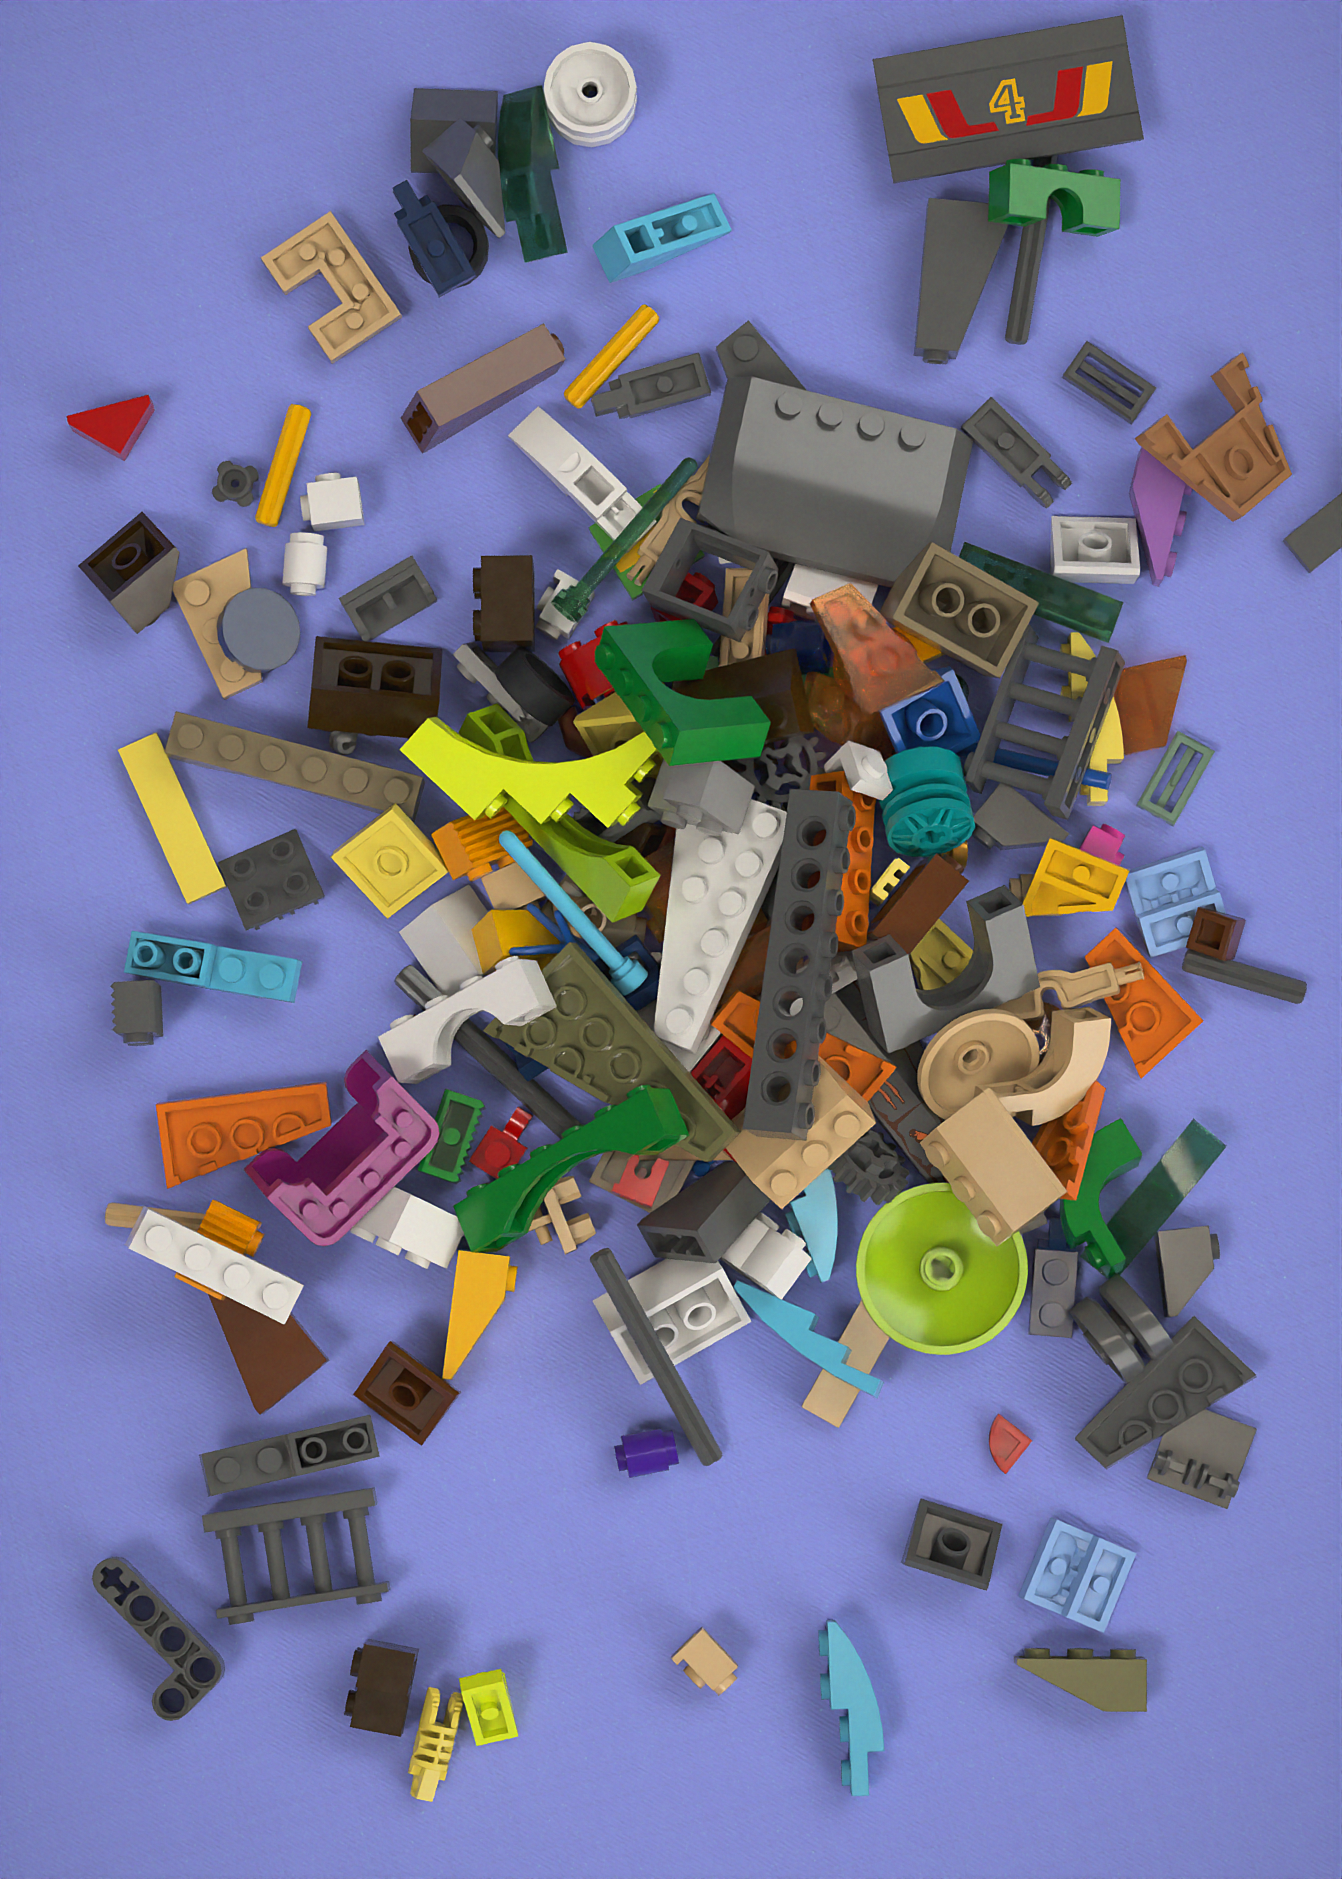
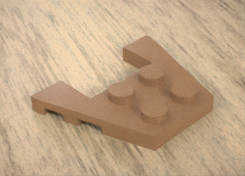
[1135,353,1292,522]

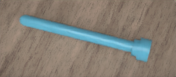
[499,830,648,996]

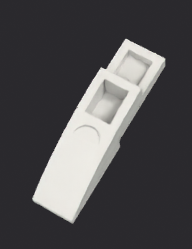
[508,406,657,554]

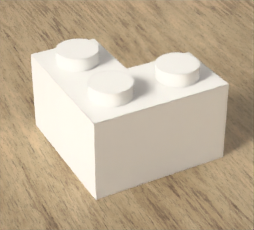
[350,1187,464,1269]

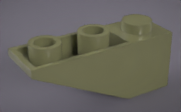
[1014,1648,1147,1712]

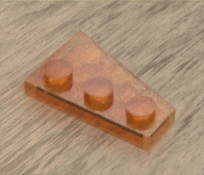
[809,583,945,718]
[804,672,897,762]

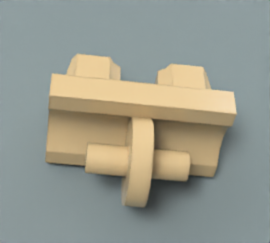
[528,1176,596,1254]

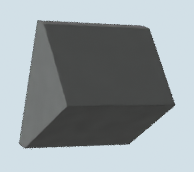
[410,88,498,174]
[901,1499,1003,1591]

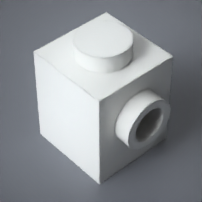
[300,473,364,532]

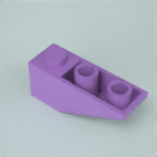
[1129,447,1192,587]

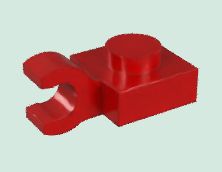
[469,1107,533,1179]

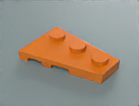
[1085,927,1204,1079]

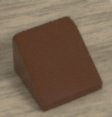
[1186,907,1246,961]

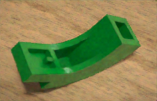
[1060,1118,1142,1278]

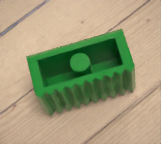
[418,1089,486,1184]

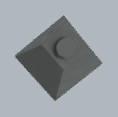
[422,118,505,238]

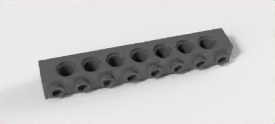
[743,789,856,1141]

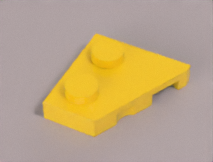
[1023,837,1129,917]

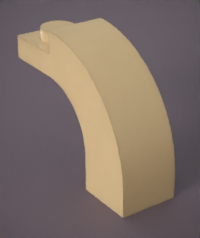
[974,1007,1111,1126]

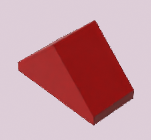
[66,394,155,461]

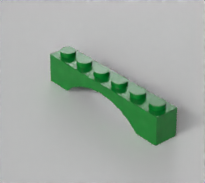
[453,1084,689,1252]

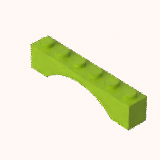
[458,703,661,923]

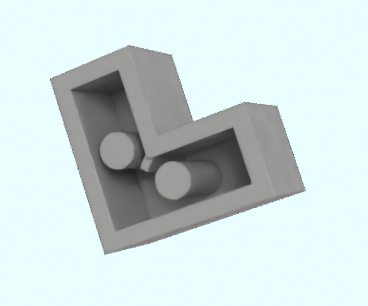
[648,758,755,837]

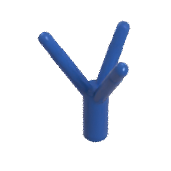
[509,903,600,962]

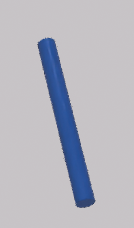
[956,743,1112,790]

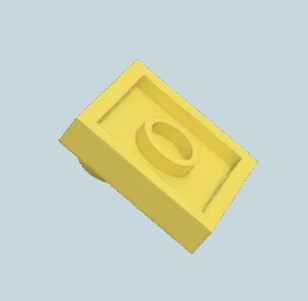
[331,803,449,919]

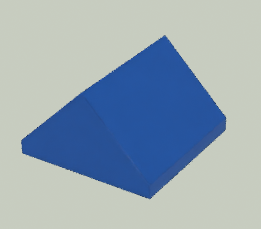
[877,666,981,754]

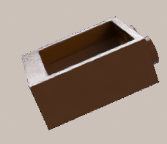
[867,853,969,956]

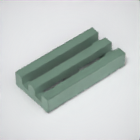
[1136,731,1215,826]

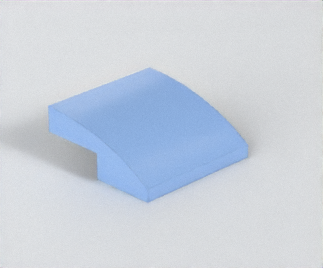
[1125,847,1226,958]
[1018,1517,1136,1633]

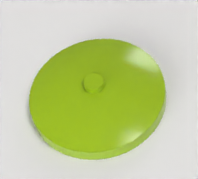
[856,1183,1028,1355]

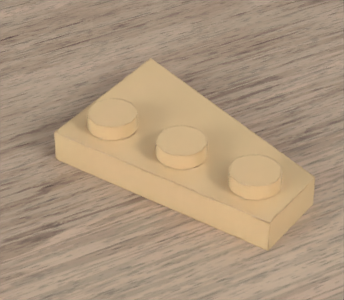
[173,548,263,700]

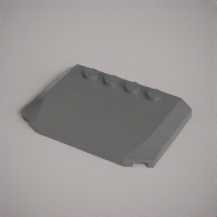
[696,377,973,588]

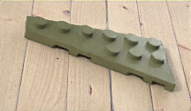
[483,942,741,1162]

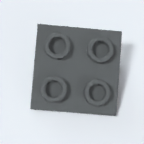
[218,829,325,931]
[1146,1409,1257,1509]

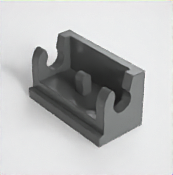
[339,556,437,641]

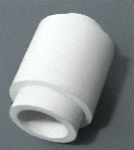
[282,532,327,596]

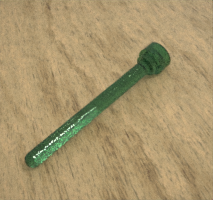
[551,457,698,624]

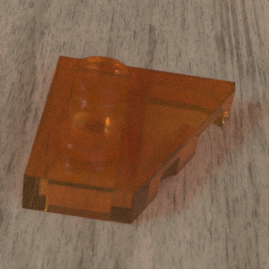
[1113,655,1187,756]

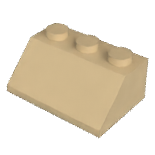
[726,1055,876,1209]
[920,1087,1068,1246]

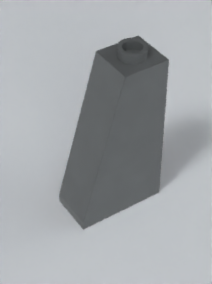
[914,198,1009,364]

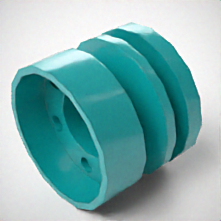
[879,747,975,857]

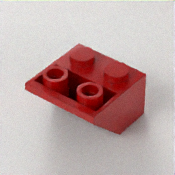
[690,1035,752,1164]

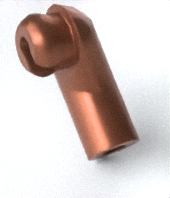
[558,706,593,758]

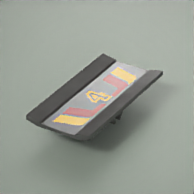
[873,15,1144,184]

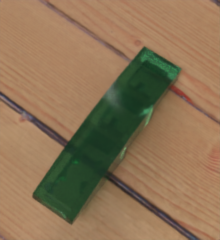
[1080,1118,1227,1279]

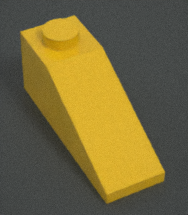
[442,1250,518,1380]

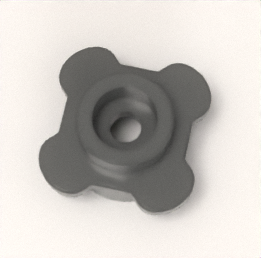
[212,461,259,507]

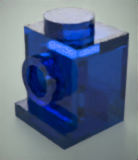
[765,614,833,675]

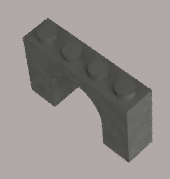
[851,885,1040,1053]

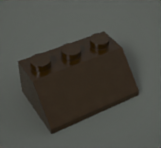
[307,636,442,739]
[672,648,814,744]

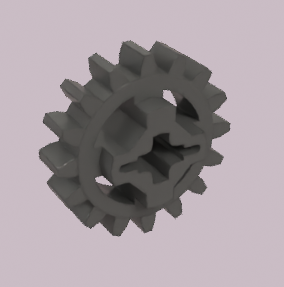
[733,735,826,810]
[826,1129,909,1205]

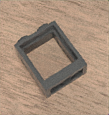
[641,518,778,642]

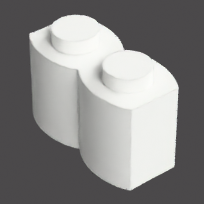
[720,1212,812,1300]

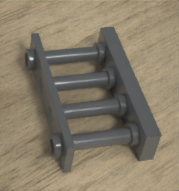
[963,625,1125,820]
[202,1487,390,1625]

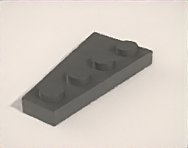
[1075,1316,1257,1470]

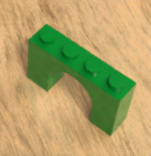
[595,619,771,766]

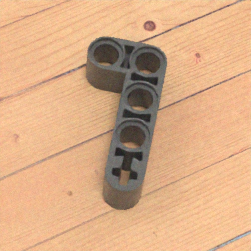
[92,1557,225,1721]

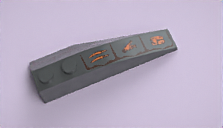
[823,979,949,1184]

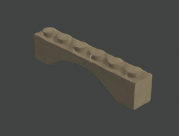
[164,711,425,823]

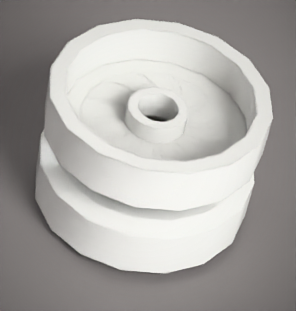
[543,42,637,147]

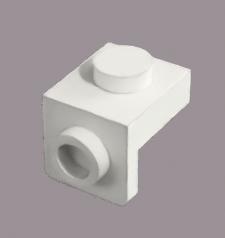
[824,741,893,801]

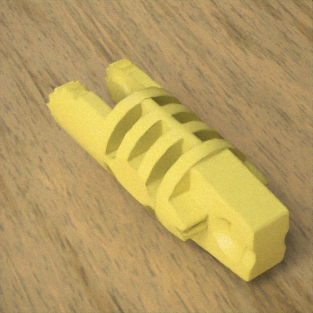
[408,1687,464,1802]

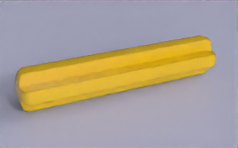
[564,304,659,409]
[255,404,311,527]

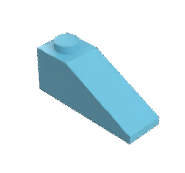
[592,193,732,283]

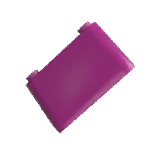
[244,1050,439,1246]

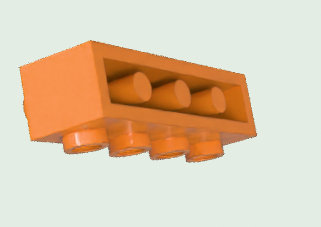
[802,771,876,952]

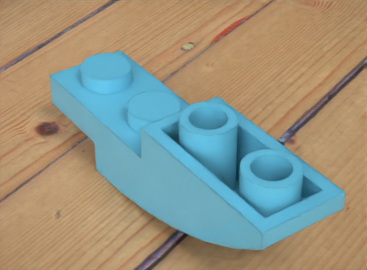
[124,931,302,1003]
[785,1169,838,1283]
[818,1620,885,1796]

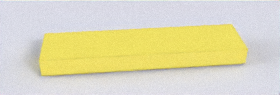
[118,732,227,905]

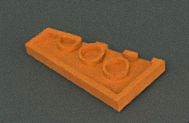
[710,989,897,1102]
[156,1082,332,1189]

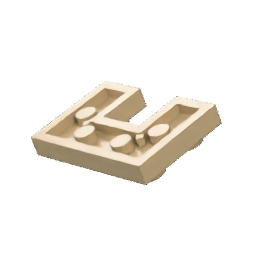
[261,211,402,364]

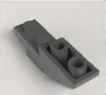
[199,1415,380,1497]

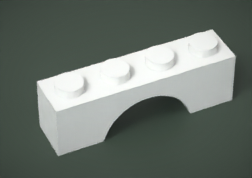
[378,956,557,1084]
[125,1206,304,1325]

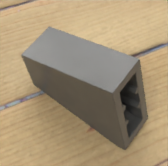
[637,1161,771,1263]

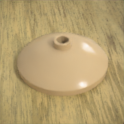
[917,1009,1040,1120]

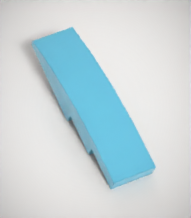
[734,1280,884,1398]

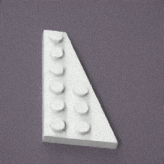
[654,799,787,1054]

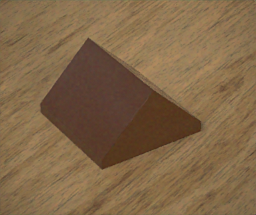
[353,1341,461,1446]

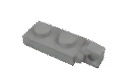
[453,642,549,743]

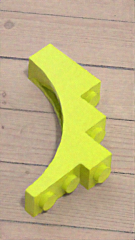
[400,717,659,828]

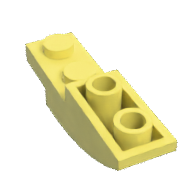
[1060,632,1124,806]

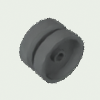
[1069,1273,1175,1384]

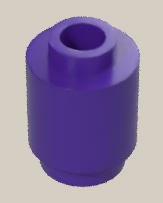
[614,1428,679,1478]

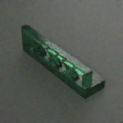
[959,542,1124,643]

